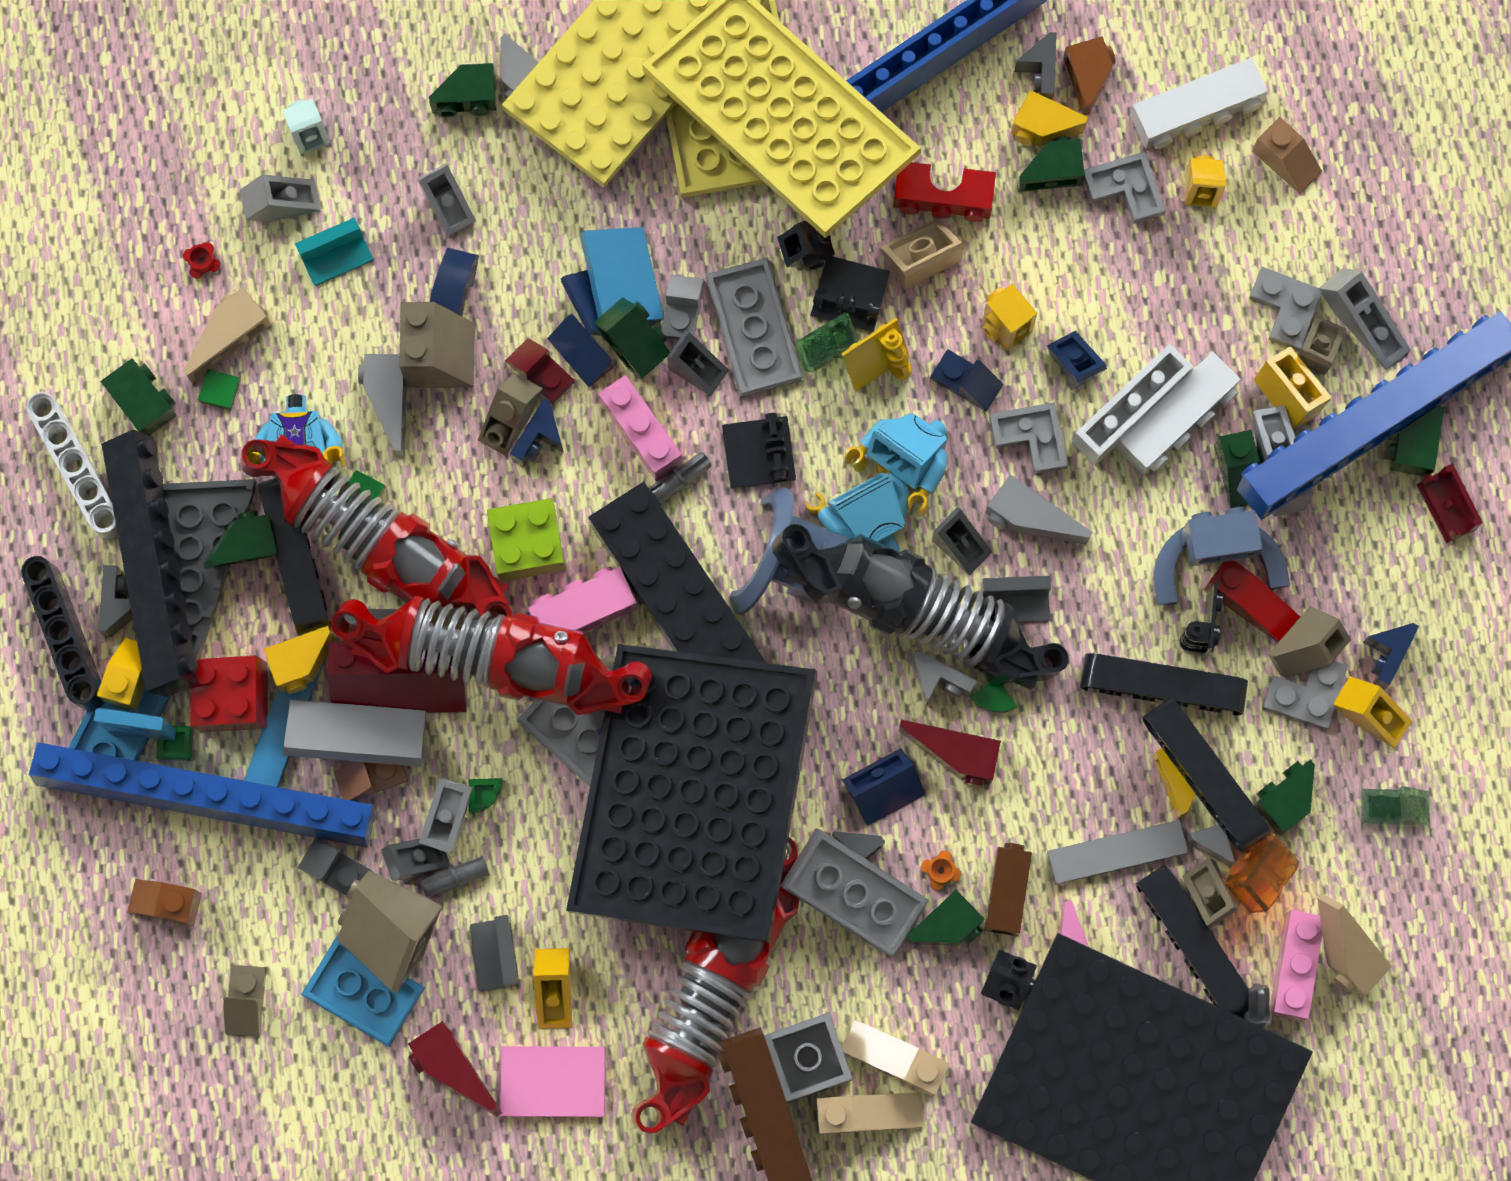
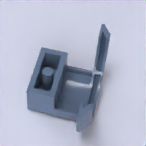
[729,487,850,615]
[1153,507,1290,605]

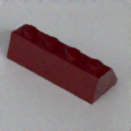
[328,642,467,713]

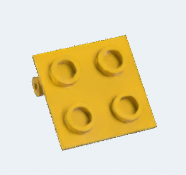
[841,318,912,392]

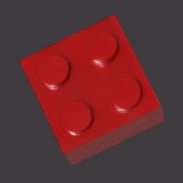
[190,655,268,732]

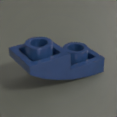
[429,248,479,316]

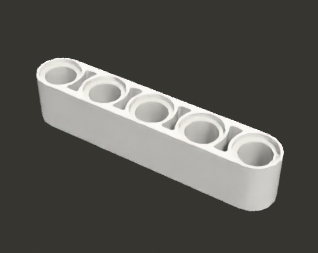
[26,392,118,539]

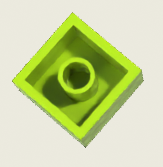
[486,498,566,582]

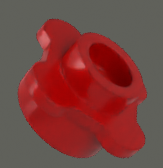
[183,242,221,279]

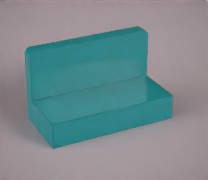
[295,217,373,286]

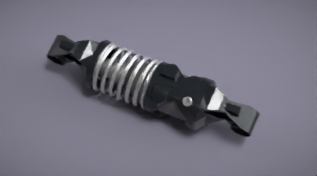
[772,524,1069,690]

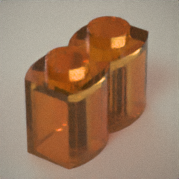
[1225,833,1300,913]

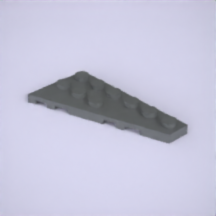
[162,479,257,659]

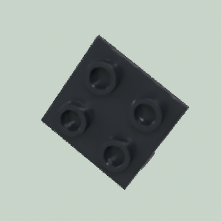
[810,256,890,332]
[722,413,796,489]
[1179,582,1223,661]

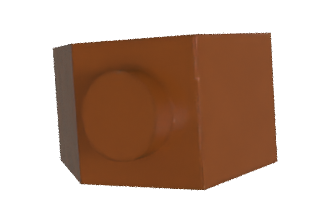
[1063,36,1116,115]
[127,879,202,927]

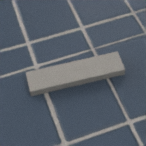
[1047,820,1188,885]

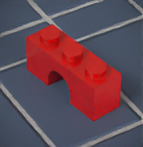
[893,162,996,222]

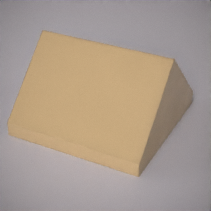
[880,218,964,290]

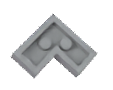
[1084,152,1166,224]
[1249,267,1322,351]
[989,402,1068,474]
[1262,661,1348,730]

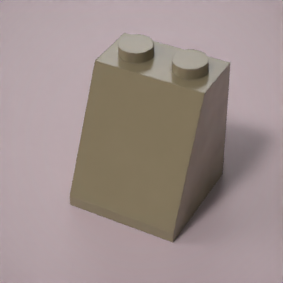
[399,302,475,388]
[337,870,442,993]

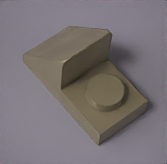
[1298,315,1346,375]
[1182,857,1242,929]
[223,965,267,1037]

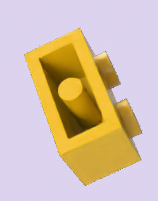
[982,284,1038,351]
[1253,346,1332,430]

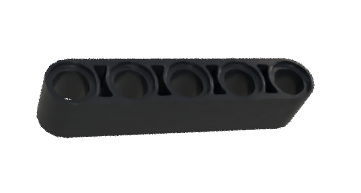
[257,478,331,636]
[21,556,104,712]
[1080,653,1248,716]
[1142,698,1271,853]
[1135,865,1249,1018]

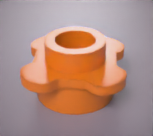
[921,851,961,891]

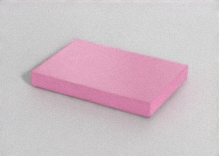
[500,1046,606,1117]

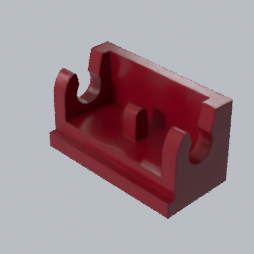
[1416,463,1483,543]

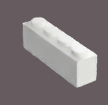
[1130,57,1268,149]
[1072,344,1194,466]
[1115,352,1241,475]

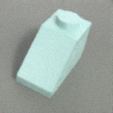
[282,99,331,155]

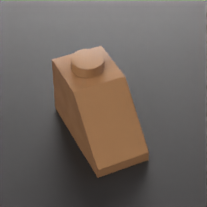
[1252,117,1322,194]

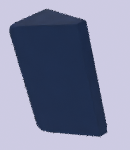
[560,270,602,336]
[547,313,614,388]

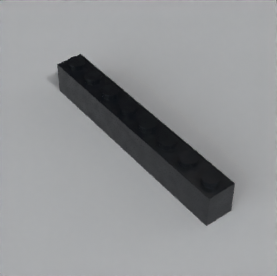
[101,429,199,697]

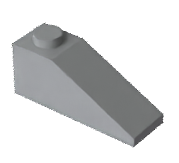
[1319,268,1411,370]
[358,354,407,458]
[1252,405,1314,517]
[985,474,1092,544]

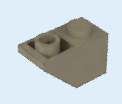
[478,373,543,456]
[1268,606,1351,677]

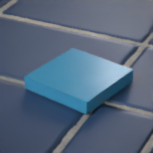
[94,708,176,741]

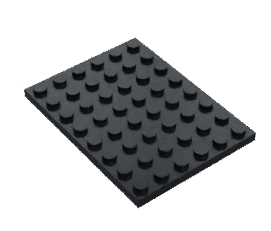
[566,644,818,943]
[970,932,1313,1181]

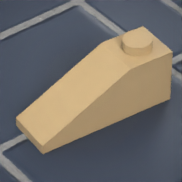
[183,287,271,384]
[1317,893,1392,997]
[842,1020,950,1097]
[816,1092,923,1135]

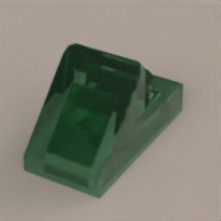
[796,313,858,372]
[1361,786,1430,826]

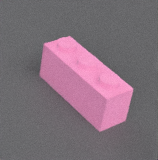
[598,375,683,481]
[528,566,638,633]
[1270,910,1323,1022]

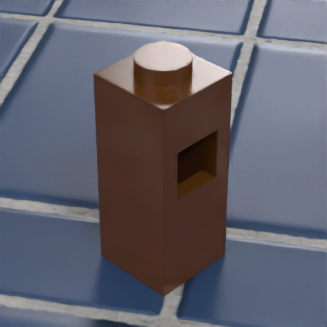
[984,843,1032,937]

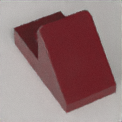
[505,338,575,405]

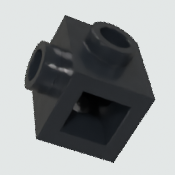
[777,221,835,271]
[981,949,1037,1010]

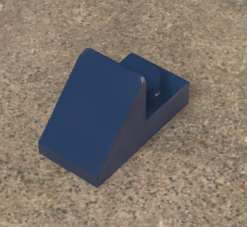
[1047,330,1107,391]
[930,349,1004,412]
[510,398,564,468]
[1362,623,1419,690]

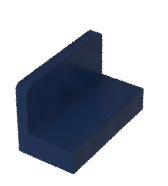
[842,748,925,825]

